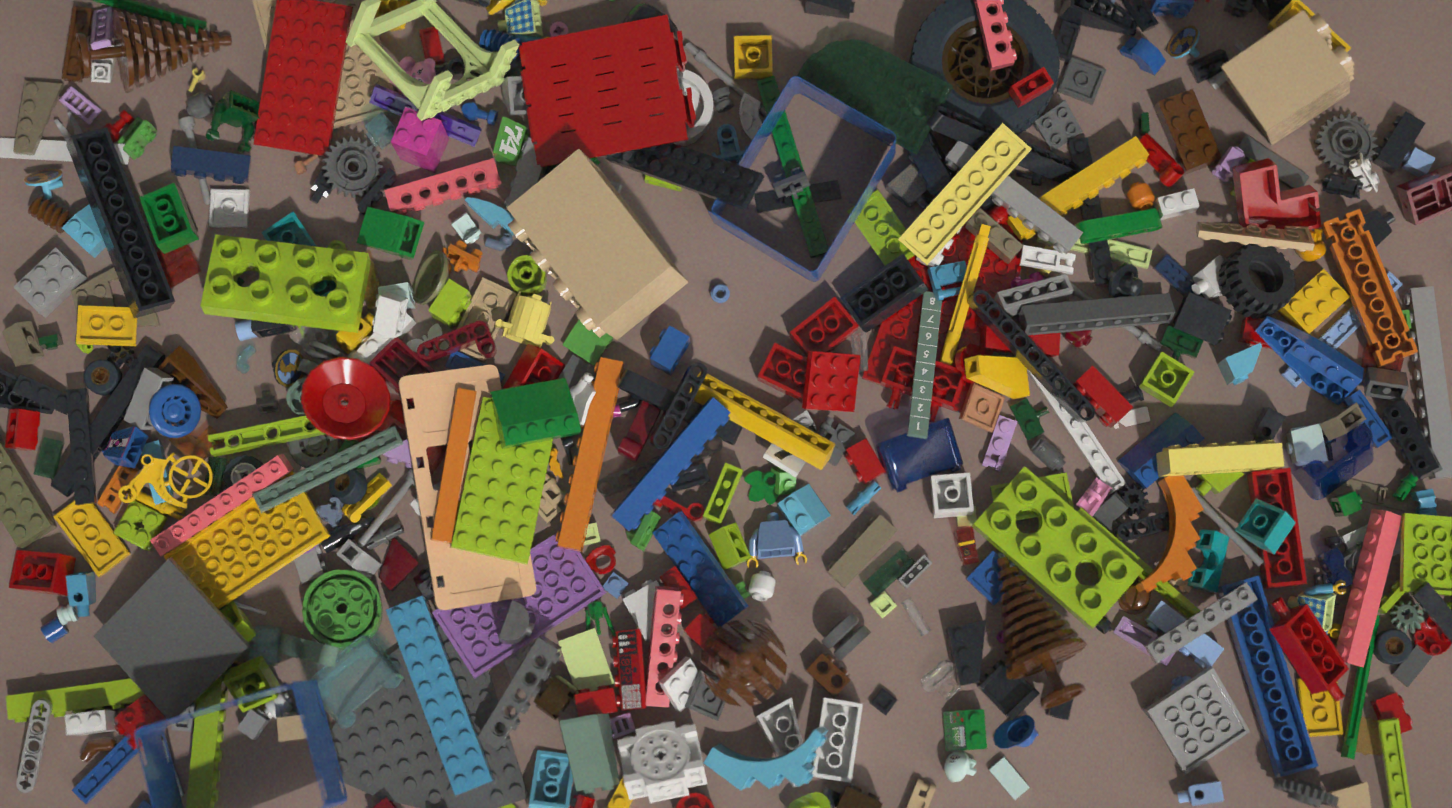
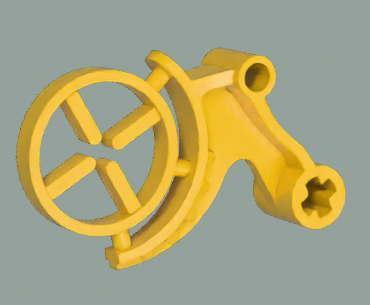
[118,452,213,508]

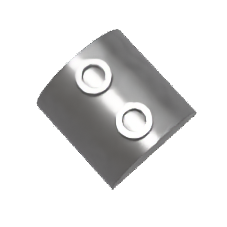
[499,600,534,644]

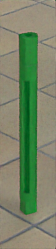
[91,0,207,33]
[1341,615,1380,759]

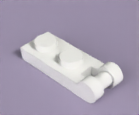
[1020,245,1076,275]

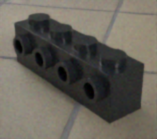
[1382,399,1443,480]

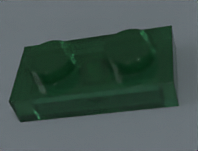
[34,437,65,479]
[203,457,226,497]

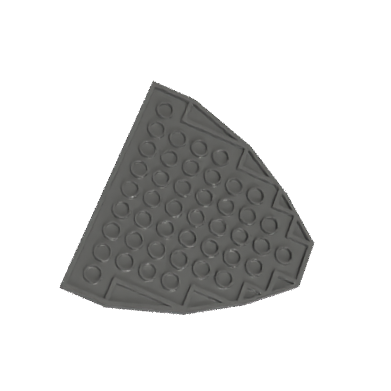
[331,622,529,808]

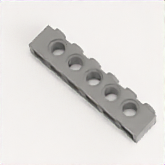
[1144,583,1257,663]

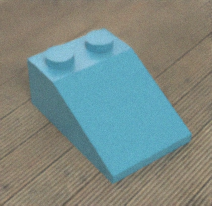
[62,205,106,258]
[529,750,573,808]

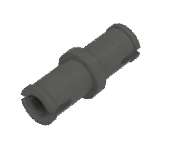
[366,522,405,550]

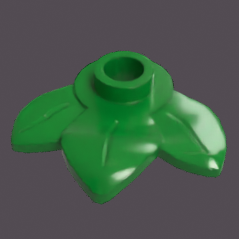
[744,471,779,505]

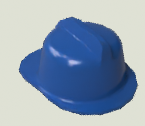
[993,715,1039,749]

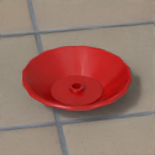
[301,357,390,440]

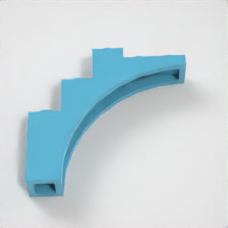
[704,726,828,791]

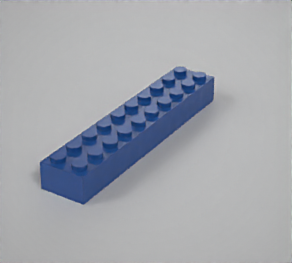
[1218,576,1318,777]

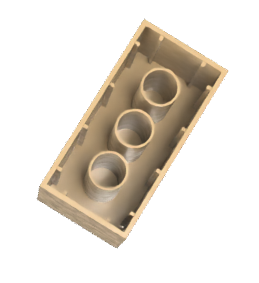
[1221,10,1354,146]
[507,149,688,340]

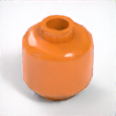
[1126,182,1155,211]

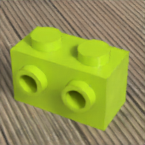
[709,523,751,570]

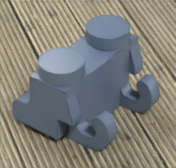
[316,497,344,529]

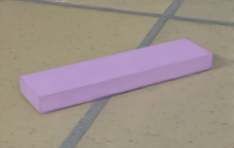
[91,7,114,50]

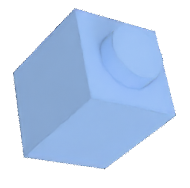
[1402,147,1435,177]

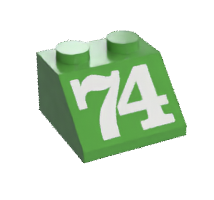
[493,117,530,167]

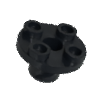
[1108,262,1143,298]

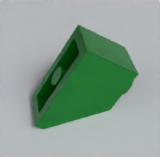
[1329,491,1362,517]

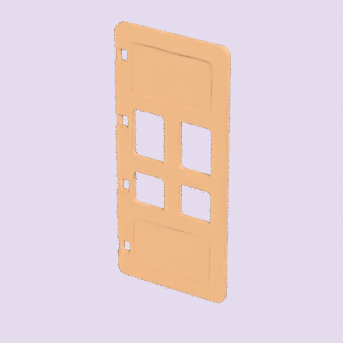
[399,365,536,610]

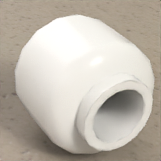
[748,571,776,601]

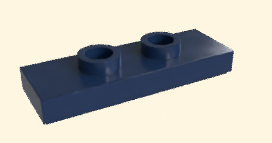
[1153,254,1204,298]

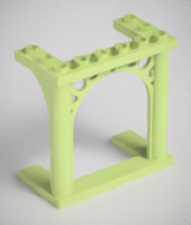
[346,0,519,121]

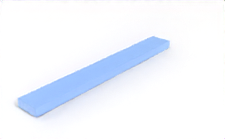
[1281,271,1403,389]

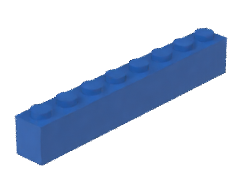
[610,397,731,531]

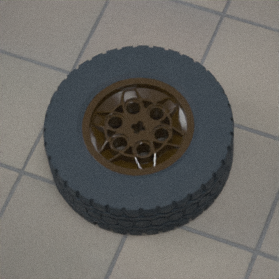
[908,0,1060,135]

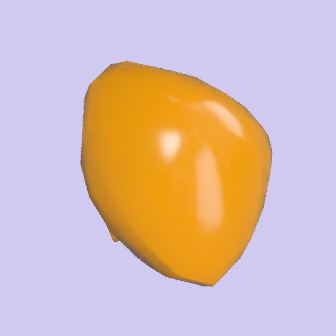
[1295,228,1326,261]

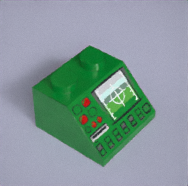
[943,709,987,751]

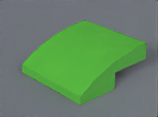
[563,320,613,366]

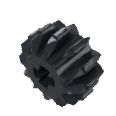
[1118,483,1149,516]

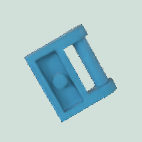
[927,261,974,301]

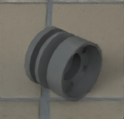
[297,340,347,376]

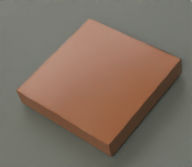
[959,383,1005,433]

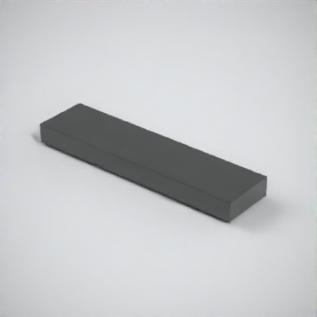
[1238,135,1310,189]

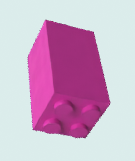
[391,107,449,173]

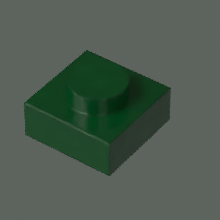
[38,334,64,350]

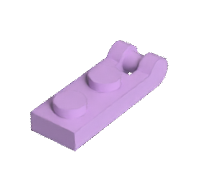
[982,415,1018,472]

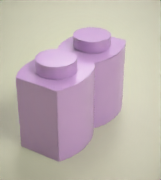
[1212,146,1245,182]

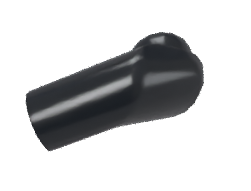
[619,394,641,413]

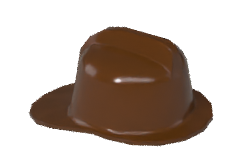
[1118,576,1152,615]

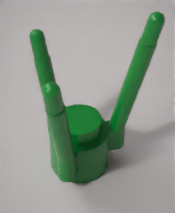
[585,602,615,636]

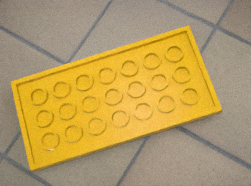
[164,471,330,610]

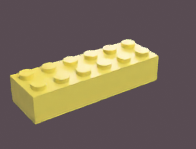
[1156,440,1284,477]

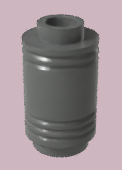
[1031,438,1066,471]

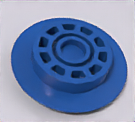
[149,384,201,438]

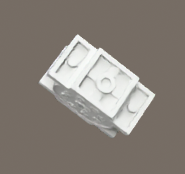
[617,721,707,803]

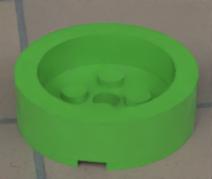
[302,569,383,650]

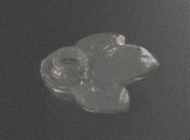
[290,326,329,355]

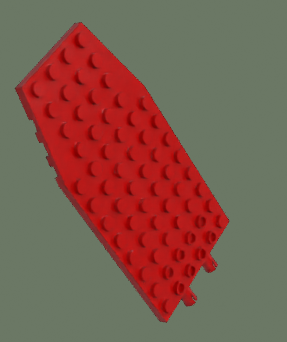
[862,204,1023,423]

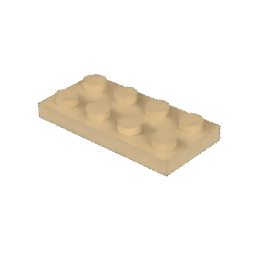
[457,277,517,362]

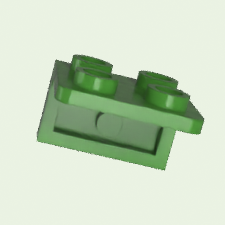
[117,117,157,161]

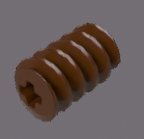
[28,194,71,233]

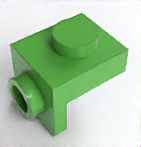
[771,466,796,495]

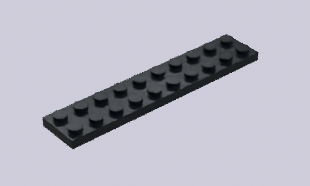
[606,143,765,210]

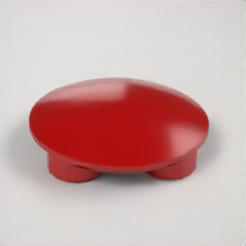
[1413,617,1451,656]

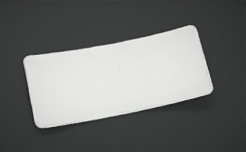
[1114,407,1150,429]

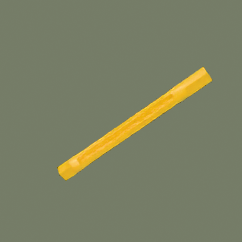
[939,224,991,366]

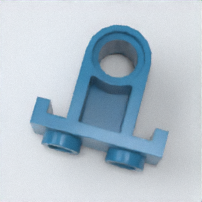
[711,124,749,162]

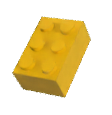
[1278,269,1350,334]

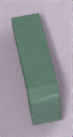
[277,633,339,667]

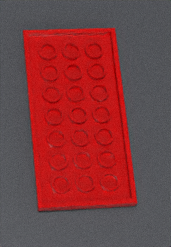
[253,0,353,157]

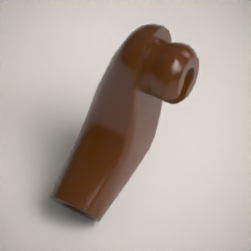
[79,737,117,762]

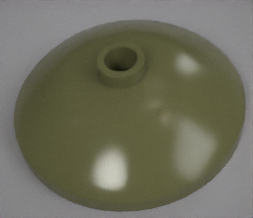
[412,250,449,305]

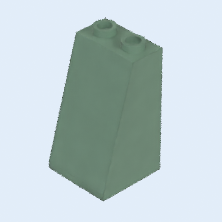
[560,713,620,794]

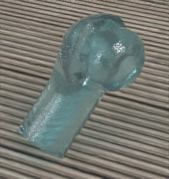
[236,345,256,374]

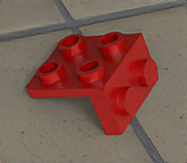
[114,694,168,751]

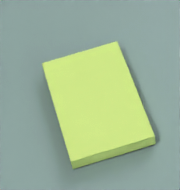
[558,628,615,694]

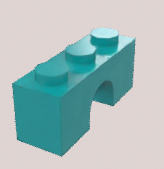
[1187,529,1230,593]

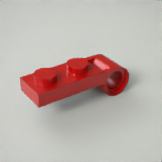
[1139,133,1184,187]
[653,496,705,522]

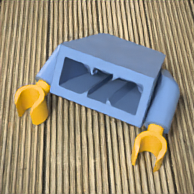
[747,512,807,568]

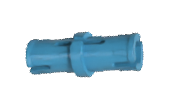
[846,480,882,515]

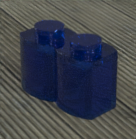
[1318,548,1353,589]

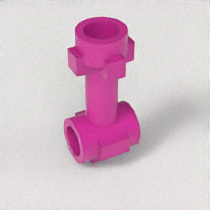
[1011,272,1044,288]

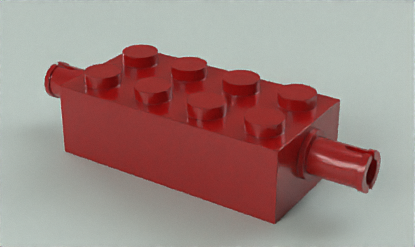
[1270,597,1349,702]

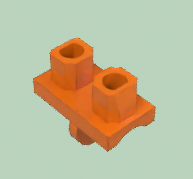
[447,240,482,273]

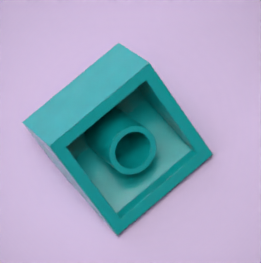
[1235,499,1296,554]

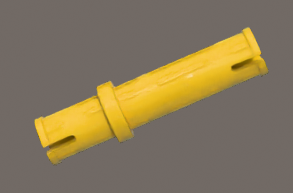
[127,489,185,521]

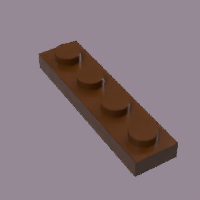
[62,6,94,82]

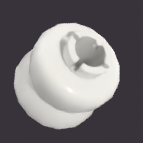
[264,692,293,719]

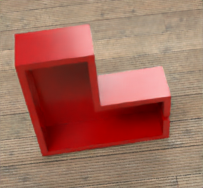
[1232,158,1321,244]

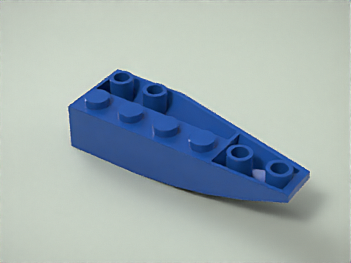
[1255,316,1364,406]

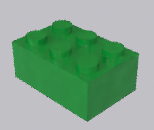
[139,182,199,254]

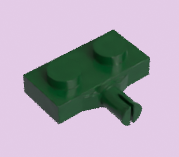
[1160,325,1204,361]
[1010,398,1050,441]

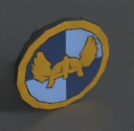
[272,349,304,387]

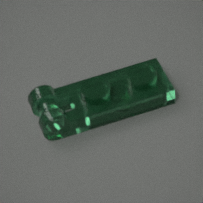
[863,548,915,598]

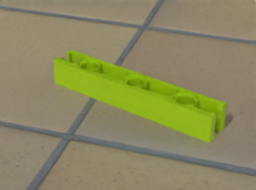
[208,416,325,457]

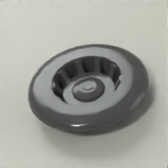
[288,422,342,468]

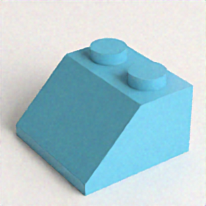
[1217,343,1262,386]
[777,484,831,536]

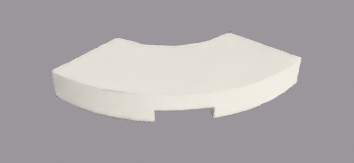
[739,93,762,140]

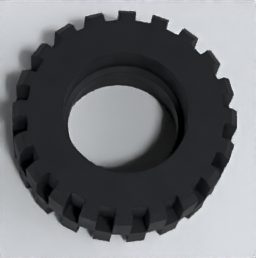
[1219,244,1296,319]

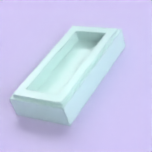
[989,757,1030,800]

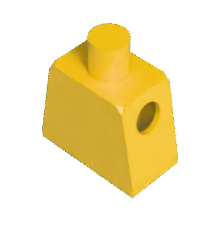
[336,313,374,355]

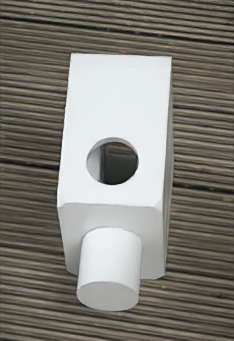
[1192,255,1224,300]

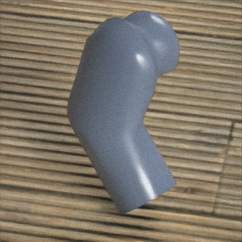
[485,233,513,251]

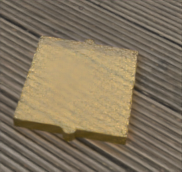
[1356,717,1382,756]

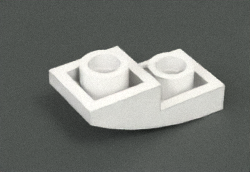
[91,45,115,83]

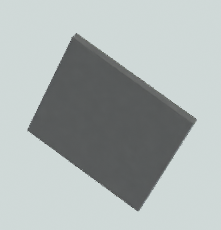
[94,557,251,719]

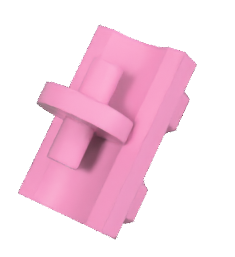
[1076,477,1113,516]

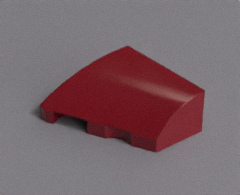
[379,538,420,591]

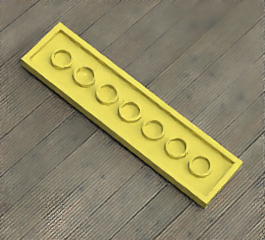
[898,123,1032,265]

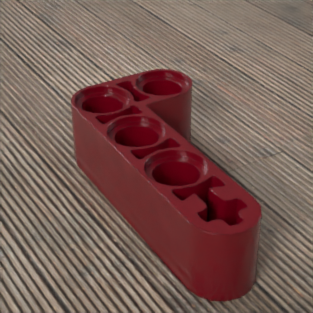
[417,321,497,363]
[617,401,661,462]

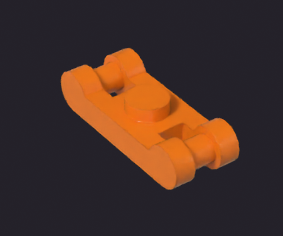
[97,466,140,514]

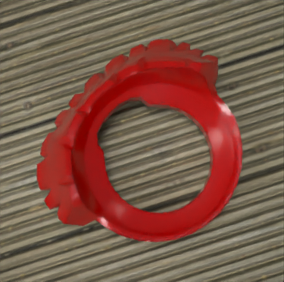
[585,545,616,574]

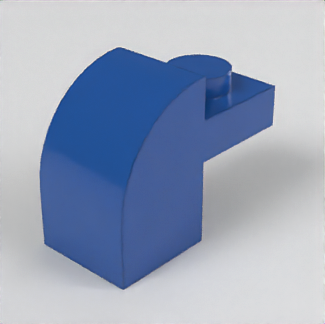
[1119,37,1166,75]

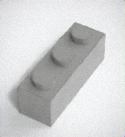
[898,555,932,589]

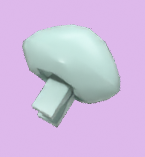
[944,750,976,782]

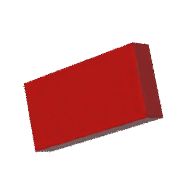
[419,26,445,65]

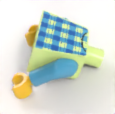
[498,0,549,43]
[1287,580,1346,639]

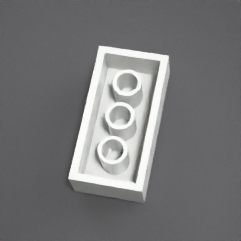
[812,698,863,783]

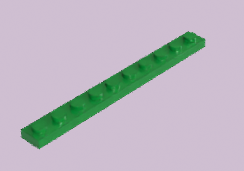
[756,75,829,258]

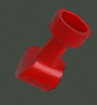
[103,109,135,143]

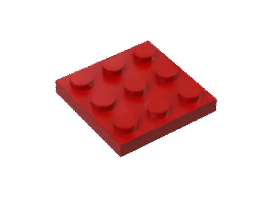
[802,350,861,412]

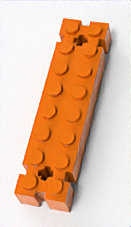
[1321,209,1418,367]

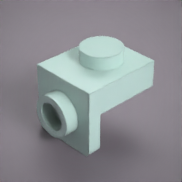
[450,212,482,244]

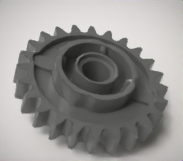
[1315,113,1377,174]
[321,137,383,198]
[1273,778,1339,808]

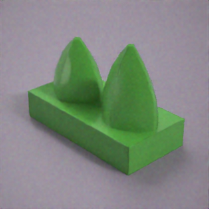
[626,511,662,551]

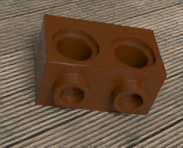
[806,653,850,698]

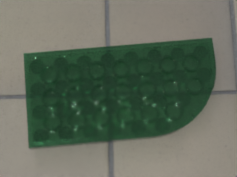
[797,39,954,155]

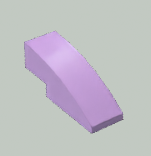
[1114,616,1175,666]

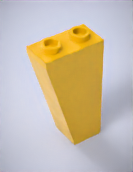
[964,355,1030,399]

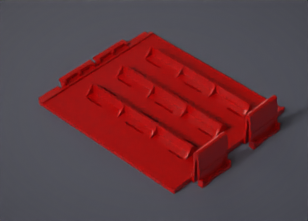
[519,15,696,167]

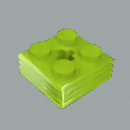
[114,501,168,551]

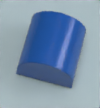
[40,616,69,643]

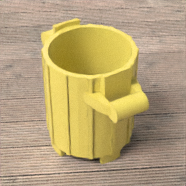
[494,291,554,348]

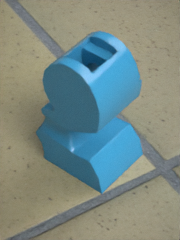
[1410,489,1438,516]

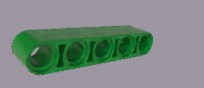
[1075,208,1163,244]

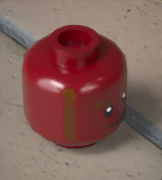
[1063,330,1093,348]

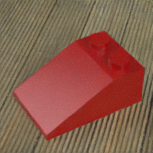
[9,550,76,596]

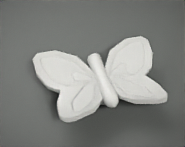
[407,323,449,363]

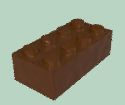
[1154,89,1222,176]

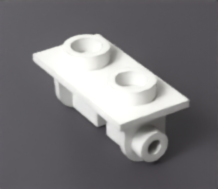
[1349,153,1380,192]

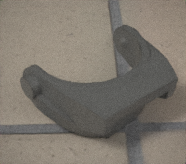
[1340,541,1363,579]

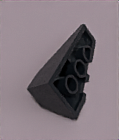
[0,368,54,414]

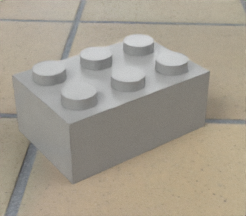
[14,247,88,318]

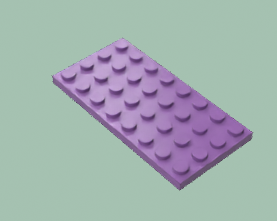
[432,530,606,679]

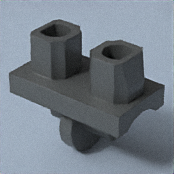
[773,167,810,199]

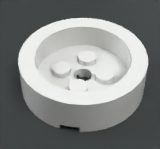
[645,68,713,146]

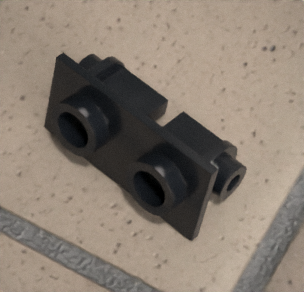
[1322,173,1363,199]

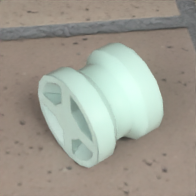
[57,603,79,625]

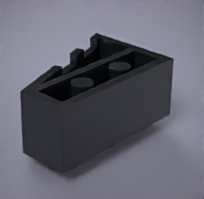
[946,620,986,686]

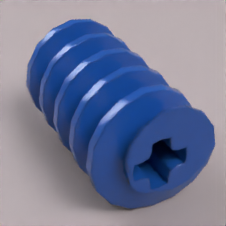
[479,29,522,59]

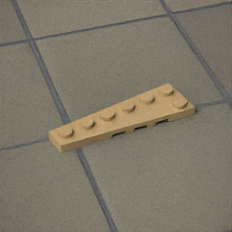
[1195,222,1314,252]

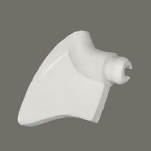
[570,372,596,425]

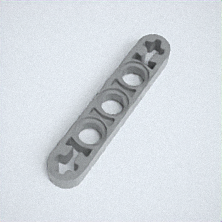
[16,698,52,793]

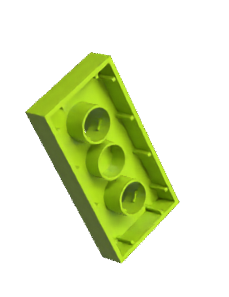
[200,234,371,333]
[971,466,1144,630]

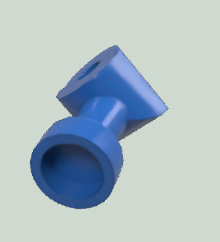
[462,102,498,125]

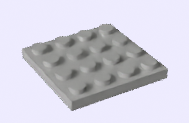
[1146,666,1250,775]

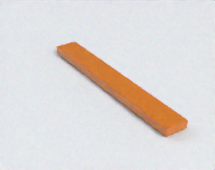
[431,388,477,544]

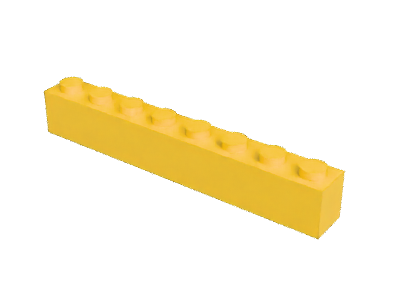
[1007,136,1149,241]
[689,372,835,470]

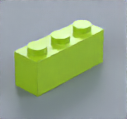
[703,463,743,526]

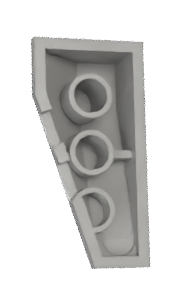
[502,76,571,115]

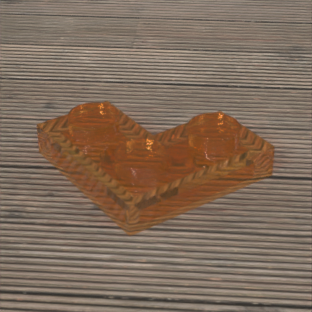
[169,425,224,465]

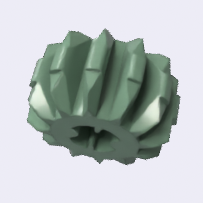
[1390,600,1424,634]

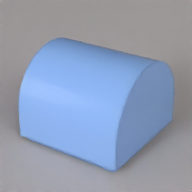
[235,319,257,341]

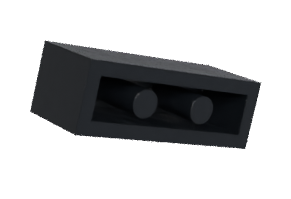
[1372,111,1425,174]

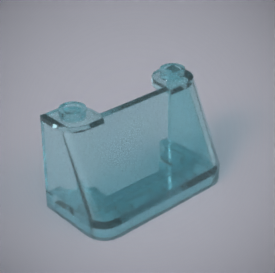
[310,635,404,730]

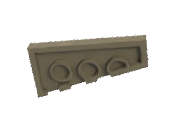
[13,81,64,155]

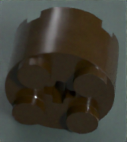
[533,675,578,720]

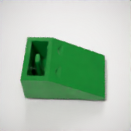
[356,207,425,260]

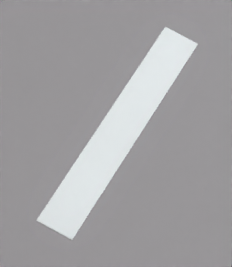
[0,138,129,164]

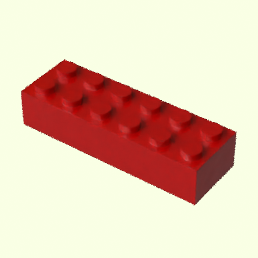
[1247,468,1307,589]

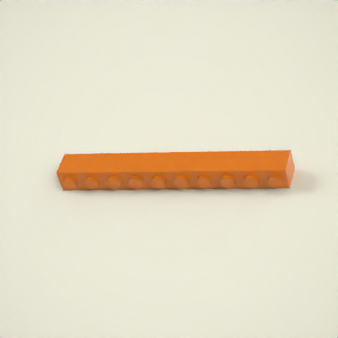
[555,357,625,552]

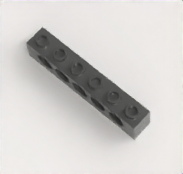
[477,635,562,750]

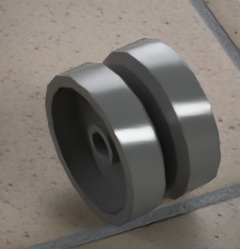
[821,612,871,661]

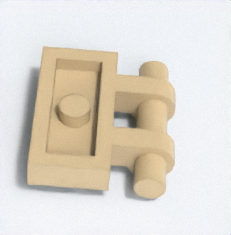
[538,473,567,524]

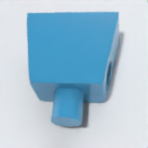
[66,571,96,617]

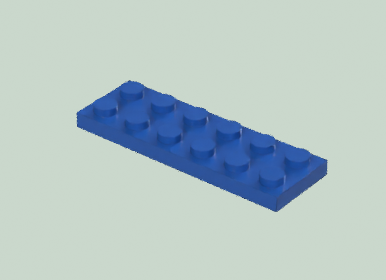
[652,511,749,628]

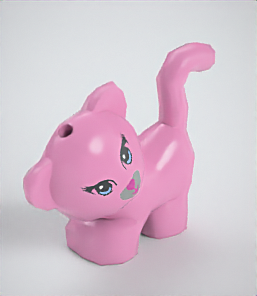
[389,57,436,96]

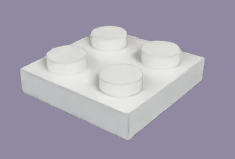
[659,656,699,713]

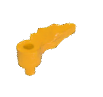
[549,448,564,479]

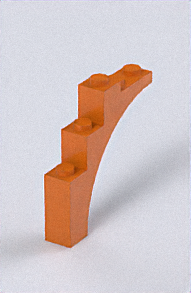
[1135,475,1204,593]

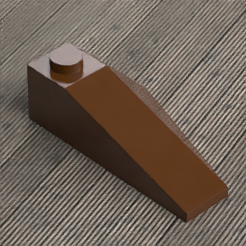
[158,345,228,419]

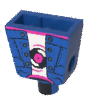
[102,426,149,468]

